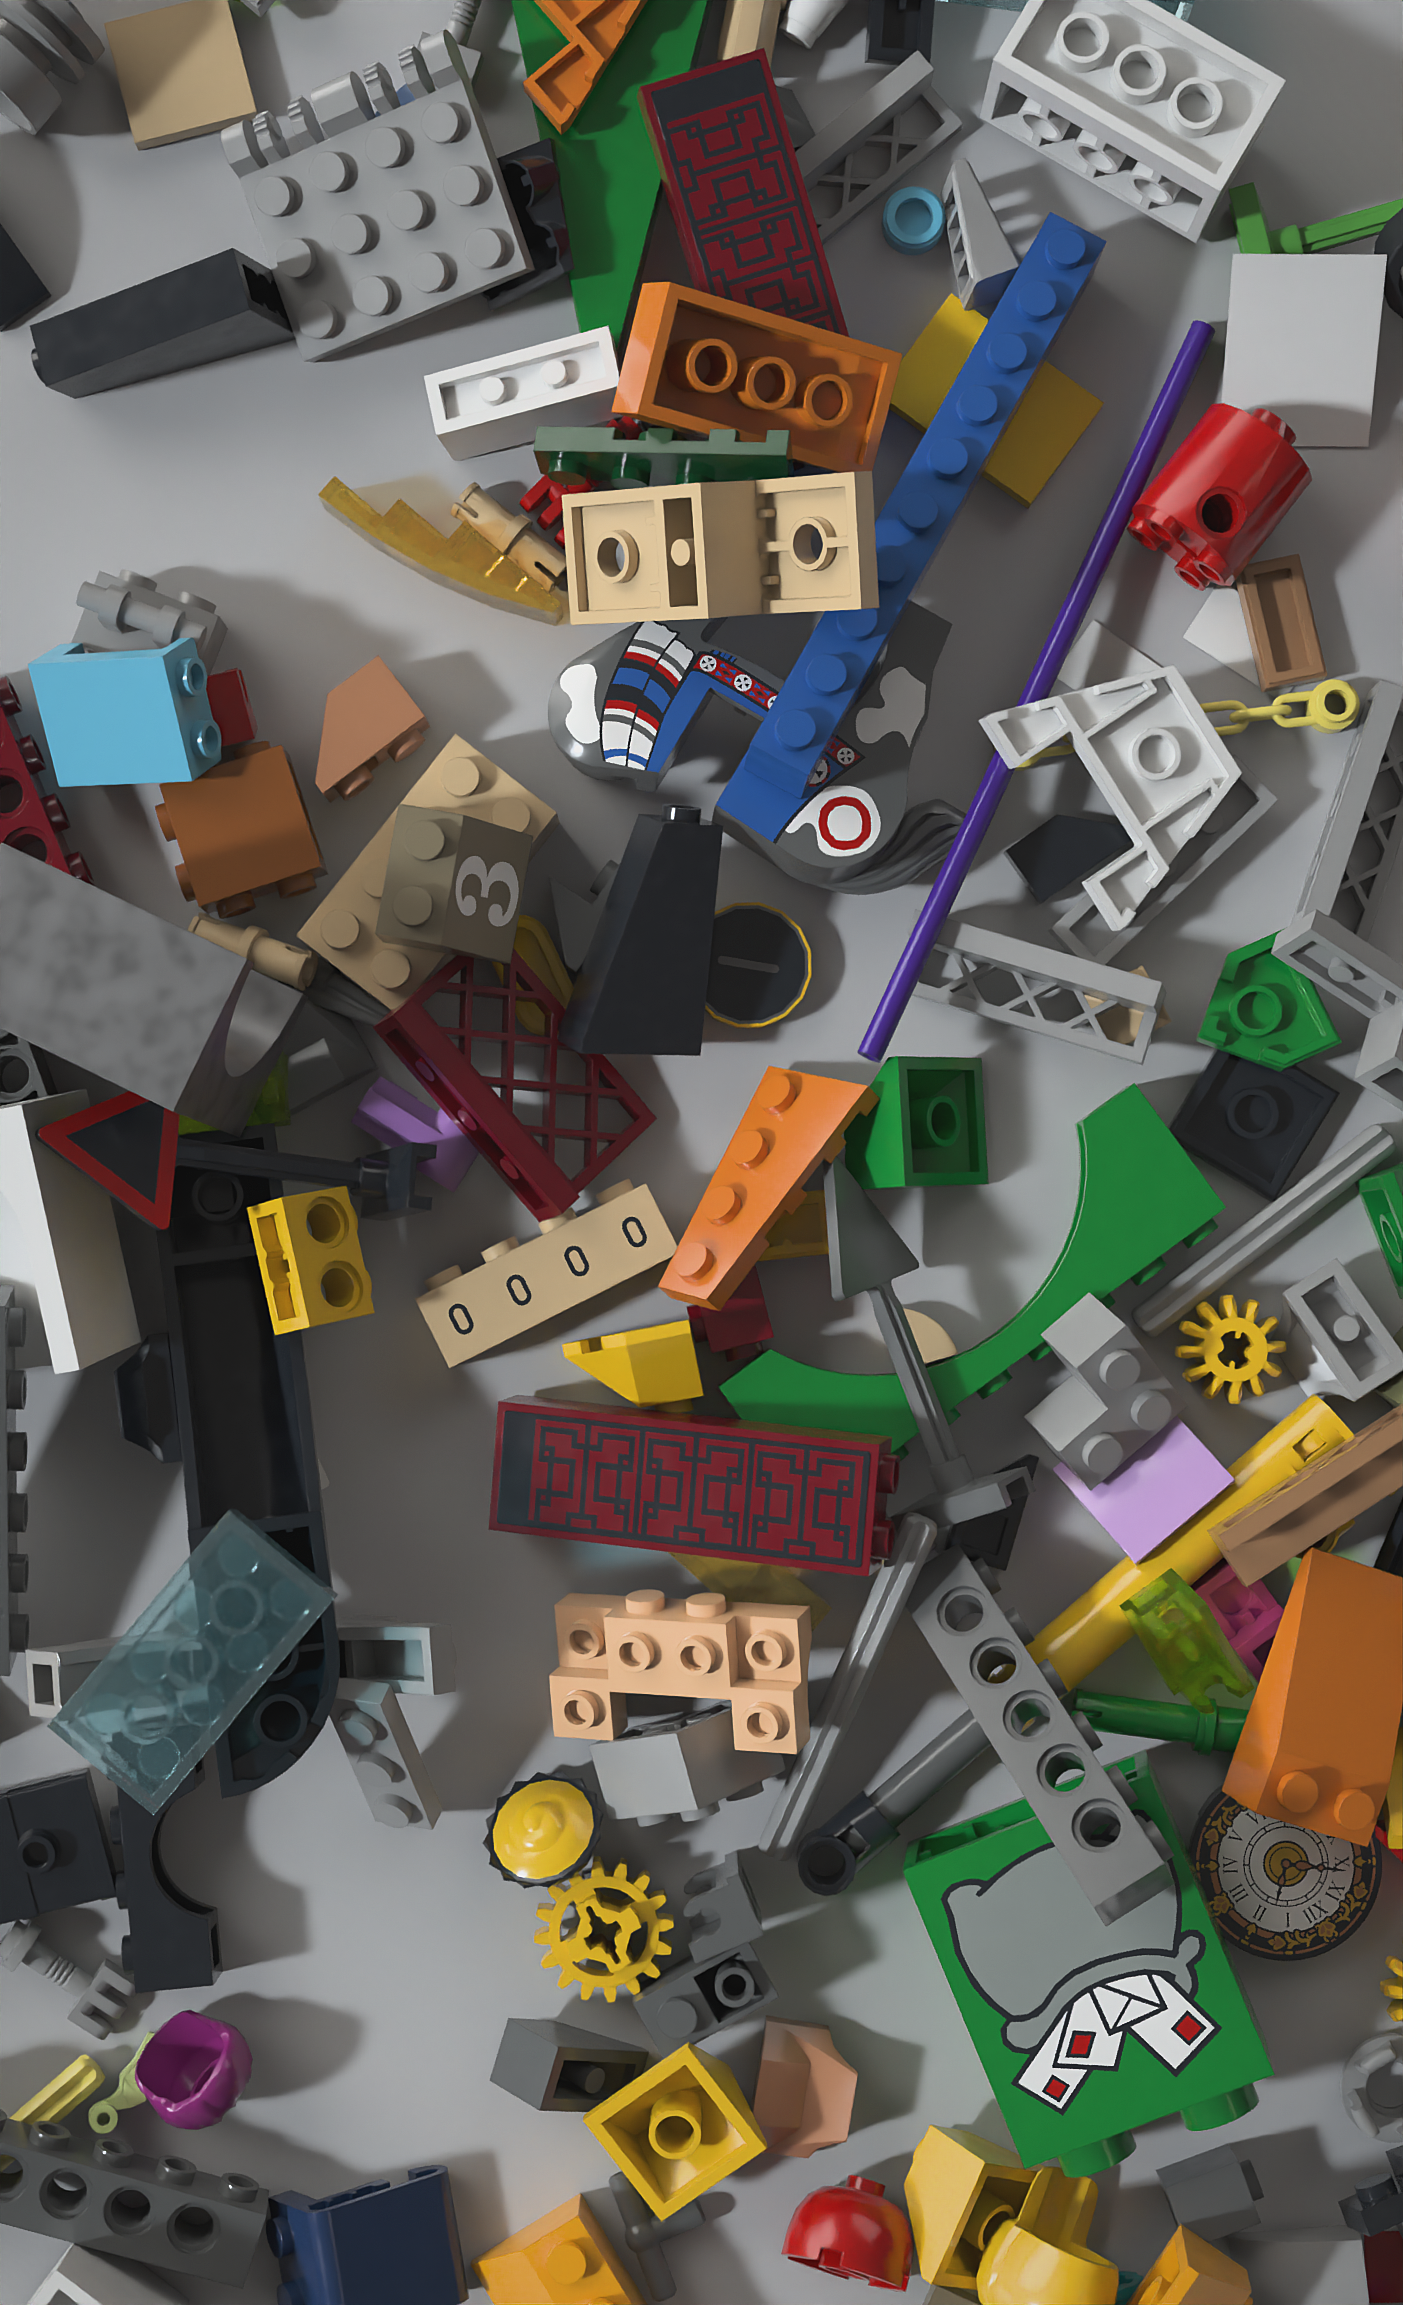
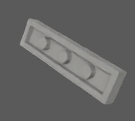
[1048,754,1278,965]

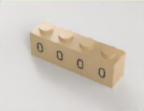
[415,1179,678,1368]

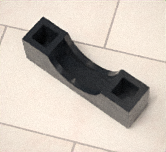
[104,1716,223,1993]

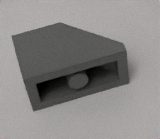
[489,2018,649,2112]

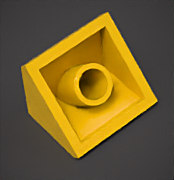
[583,2042,767,2222]

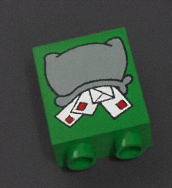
[903,1749,1275,2178]

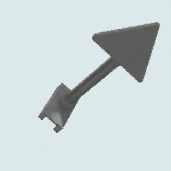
[823,1156,1036,1532]

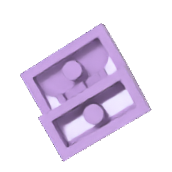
[1052,1416,1235,1566]

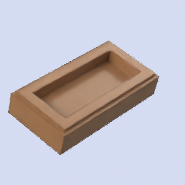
[1235,554,1327,693]

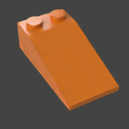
[611,282,903,473]
[1221,1546,1403,1847]

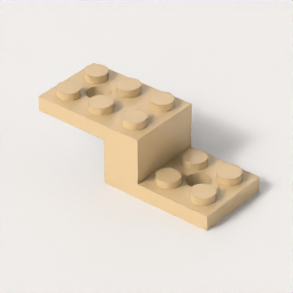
[562,471,879,625]

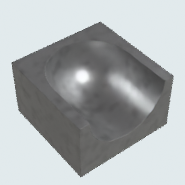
[0,842,308,1137]

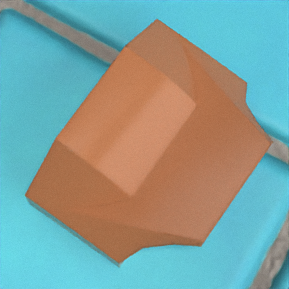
[750,2015,858,2159]

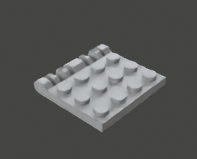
[220,29,535,363]

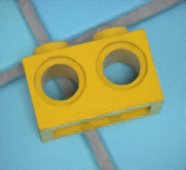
[247,1185,375,1335]

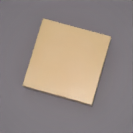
[104,0,258,151]

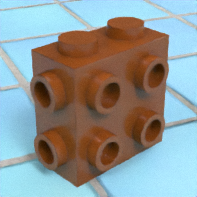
[155,741,328,919]

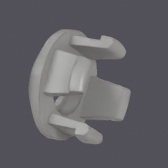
[1339,2033,1403,2143]

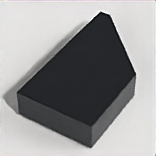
[943,1454,1039,1571]

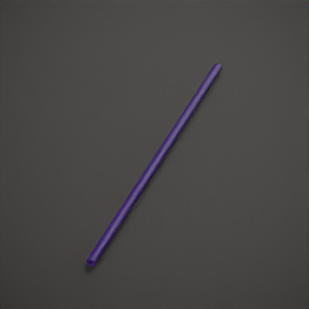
[857,320,1215,1063]

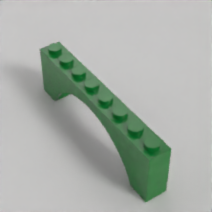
[718,1083,1226,1461]

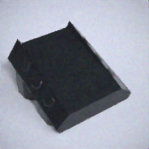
[480,138,575,312]

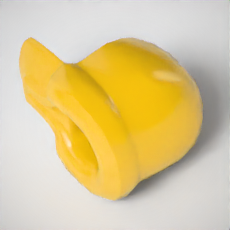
[976,2166,1119,2305]

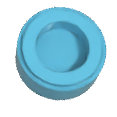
[881,186,946,255]

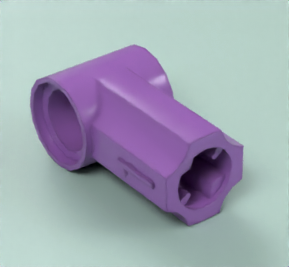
[351,1076,479,1192]

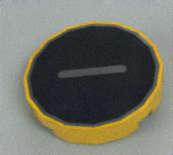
[705,902,812,1029]

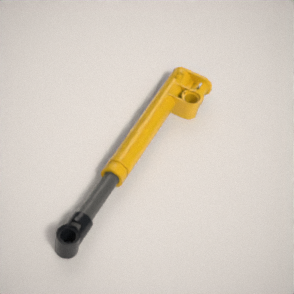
[796,1394,1399,1896]

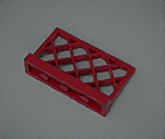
[372,948,657,1222]

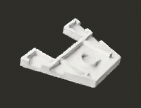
[978,665,1242,931]

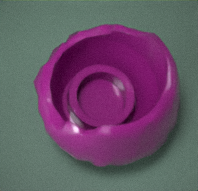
[135,2010,253,2130]

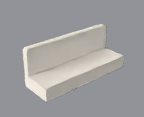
[424,326,623,461]

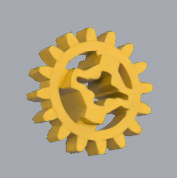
[534,1856,674,2003]

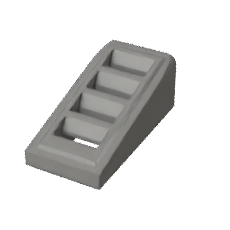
[940,158,1020,311]

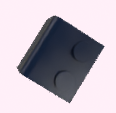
[266,2165,469,2305]

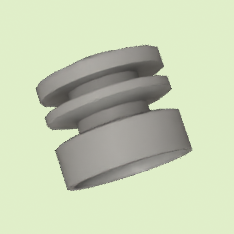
[0,0,105,135]

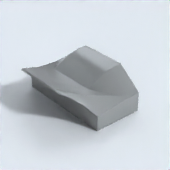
[1270,1258,1403,1402]

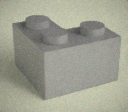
[1024,1292,1187,1491]
[589,1700,786,1827]

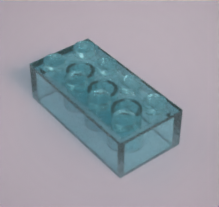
[47,1508,338,1815]

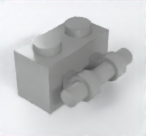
[72,569,228,676]

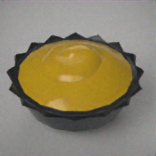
[483,1770,604,1889]

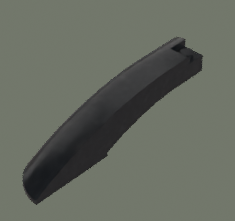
[156,1123,340,1799]

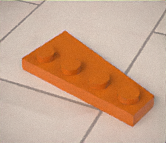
[658,1066,880,1311]

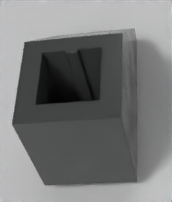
[633,1941,779,2059]

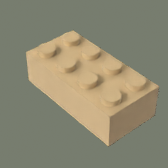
[296,733,560,1011]

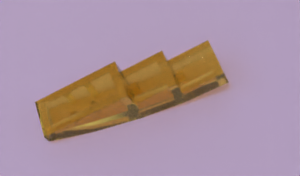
[318,476,564,626]

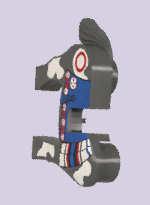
[548,601,966,895]

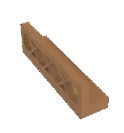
[1207,1403,1403,1587]

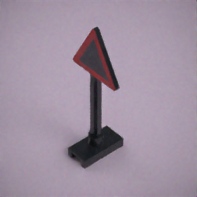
[35,1091,437,1231]

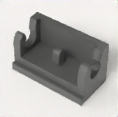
[683,1850,763,1963]

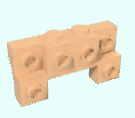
[549,1589,812,1754]

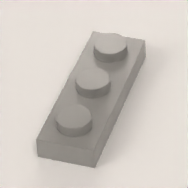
[329,1677,442,1830]

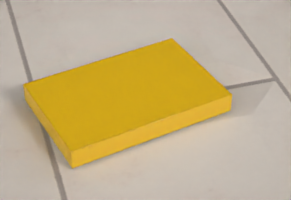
[889,293,1104,509]

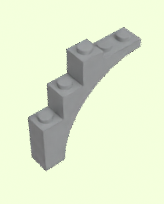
[25,1615,457,1719]

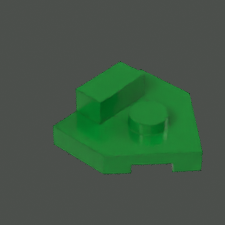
[1195,927,1342,1072]

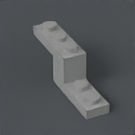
[1271,909,1403,1111]

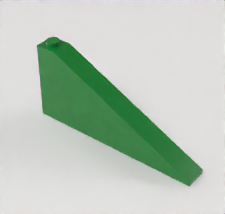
[511,0,713,365]

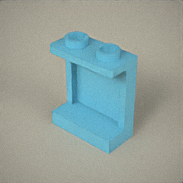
[28,638,222,787]

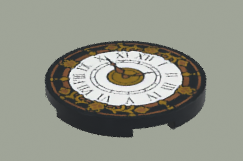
[1188,1783,1382,1961]

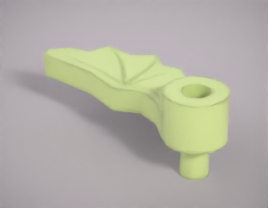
[88,2032,154,2134]

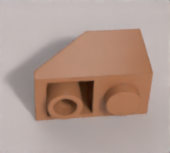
[315,655,430,803]

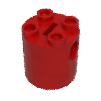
[1127,403,1312,591]

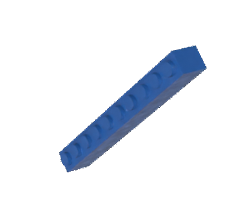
[744,212,1107,799]

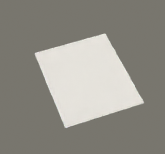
[1221,254,1387,447]

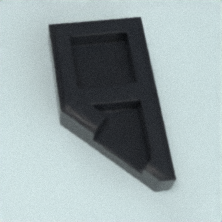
[1003,814,1132,904]

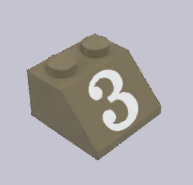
[375,804,533,965]

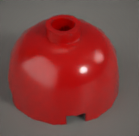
[781,2175,915,2292]

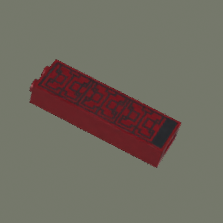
[637,48,849,471]
[488,1395,900,1577]

